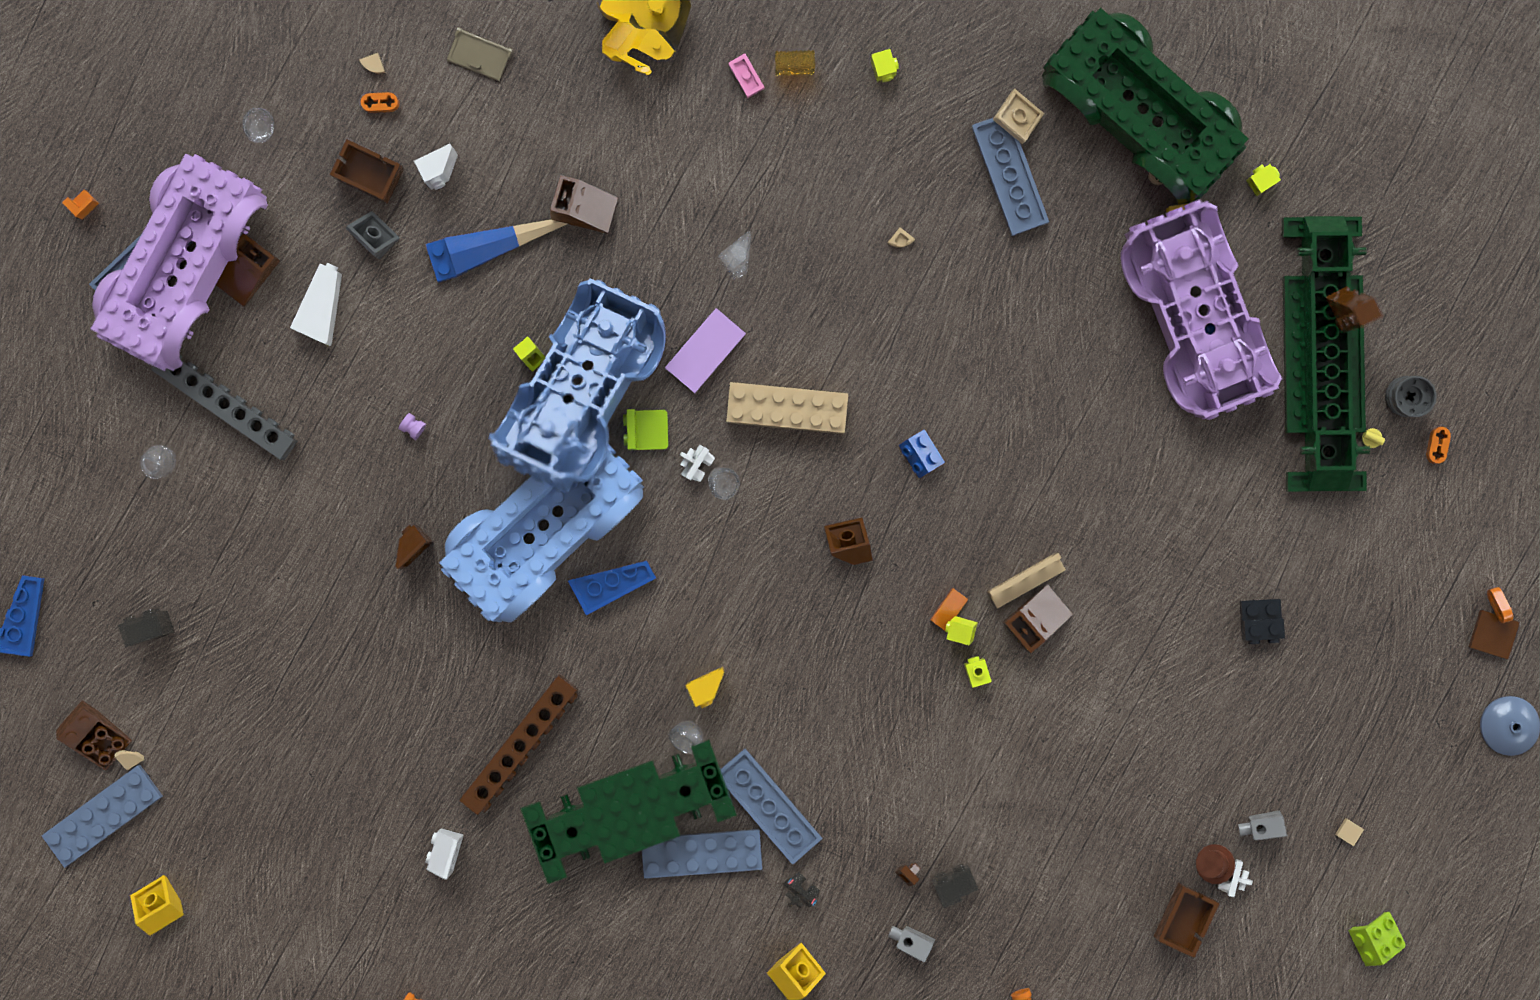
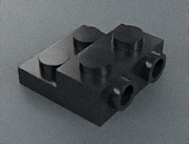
[1240,599,1285,644]

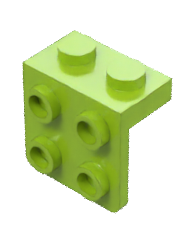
[623,409,668,450]
[1348,912,1405,966]

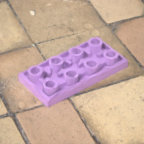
[665,308,746,393]

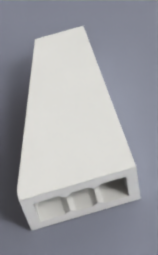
[290,263,342,346]

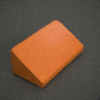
[930,588,968,631]

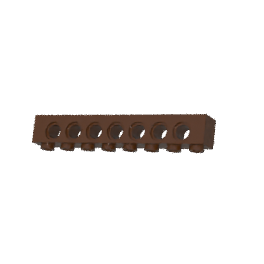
[459,675,578,815]

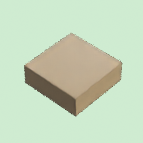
[1335,818,1364,846]

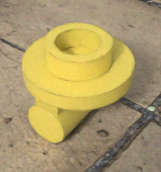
[1362,428,1385,448]

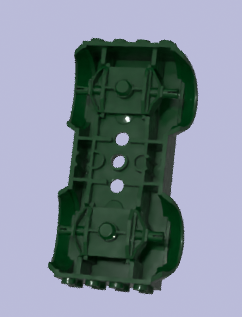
[1042,7,1249,205]

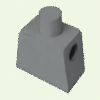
[1238,810,1287,840]
[888,926,936,962]

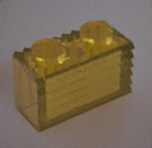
[775,50,815,75]

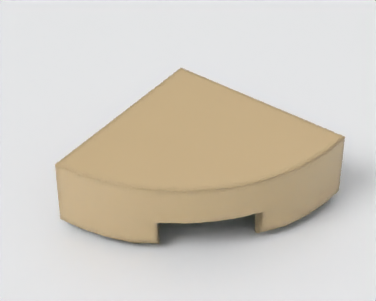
[359,53,386,74]
[888,228,915,248]
[115,750,144,770]

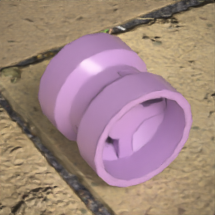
[399,413,426,440]

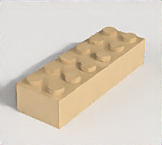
[726,382,848,434]

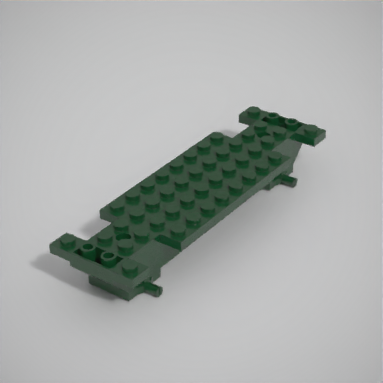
[1282,216,1370,492]

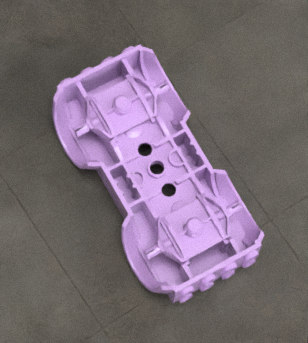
[91,154,268,371]
[1121,200,1282,420]

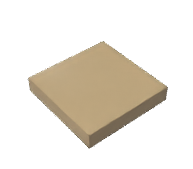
[993,89,1044,144]

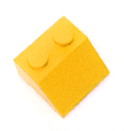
[686,667,725,708]
[130,875,184,936]
[767,943,826,1000]

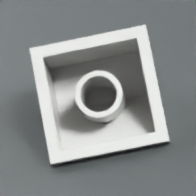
[414,144,458,190]
[425,828,464,879]

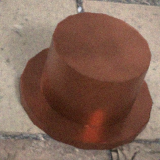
[1196,844,1235,884]

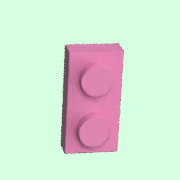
[728,54,764,98]

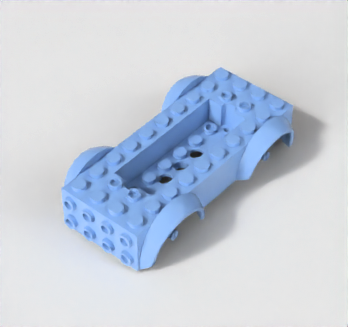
[439,444,644,622]

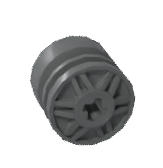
[1385,376,1437,417]

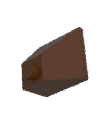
[824,518,873,565]
[395,525,433,570]

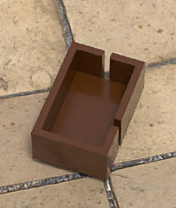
[330,139,404,204]
[1154,883,1220,958]

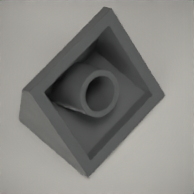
[345,211,400,260]

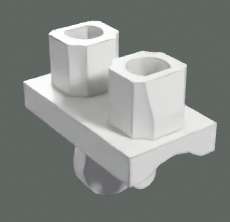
[680,444,715,482]
[1217,859,1253,897]

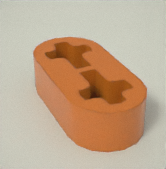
[361,92,399,113]
[1426,427,1451,464]
[1487,587,1513,623]

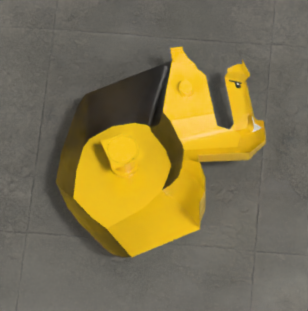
[596,0,692,75]

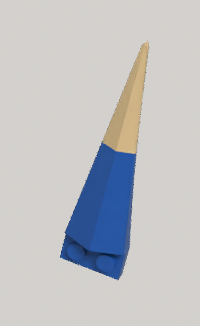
[426,220,567,283]

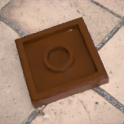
[1468,610,1520,660]

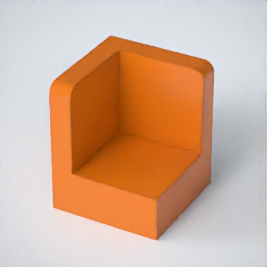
[62,190,99,220]

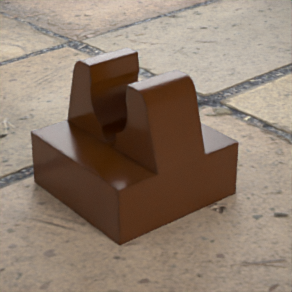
[895,863,921,886]

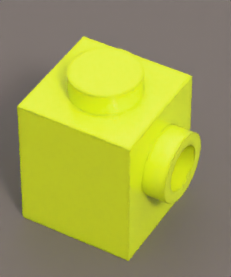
[870,49,899,82]
[1246,164,1281,196]
[513,336,546,372]
[945,616,978,645]
[964,656,992,688]

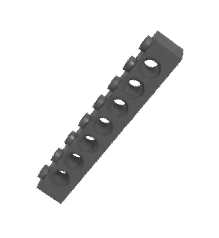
[151,354,298,460]

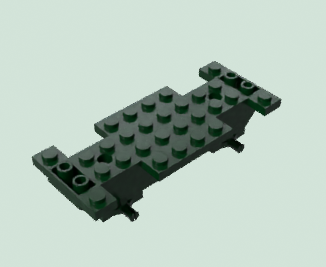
[521,739,737,884]

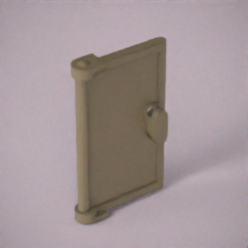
[447,27,513,81]

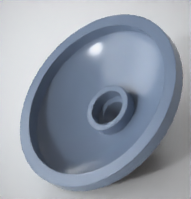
[1480,696,1540,756]

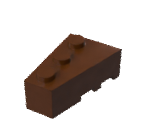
[1325,287,1383,333]

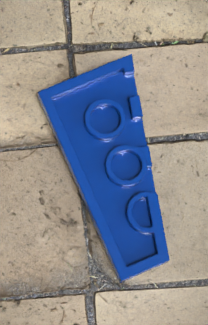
[568,561,656,615]
[0,575,45,657]

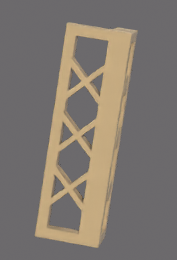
[987,553,1066,609]

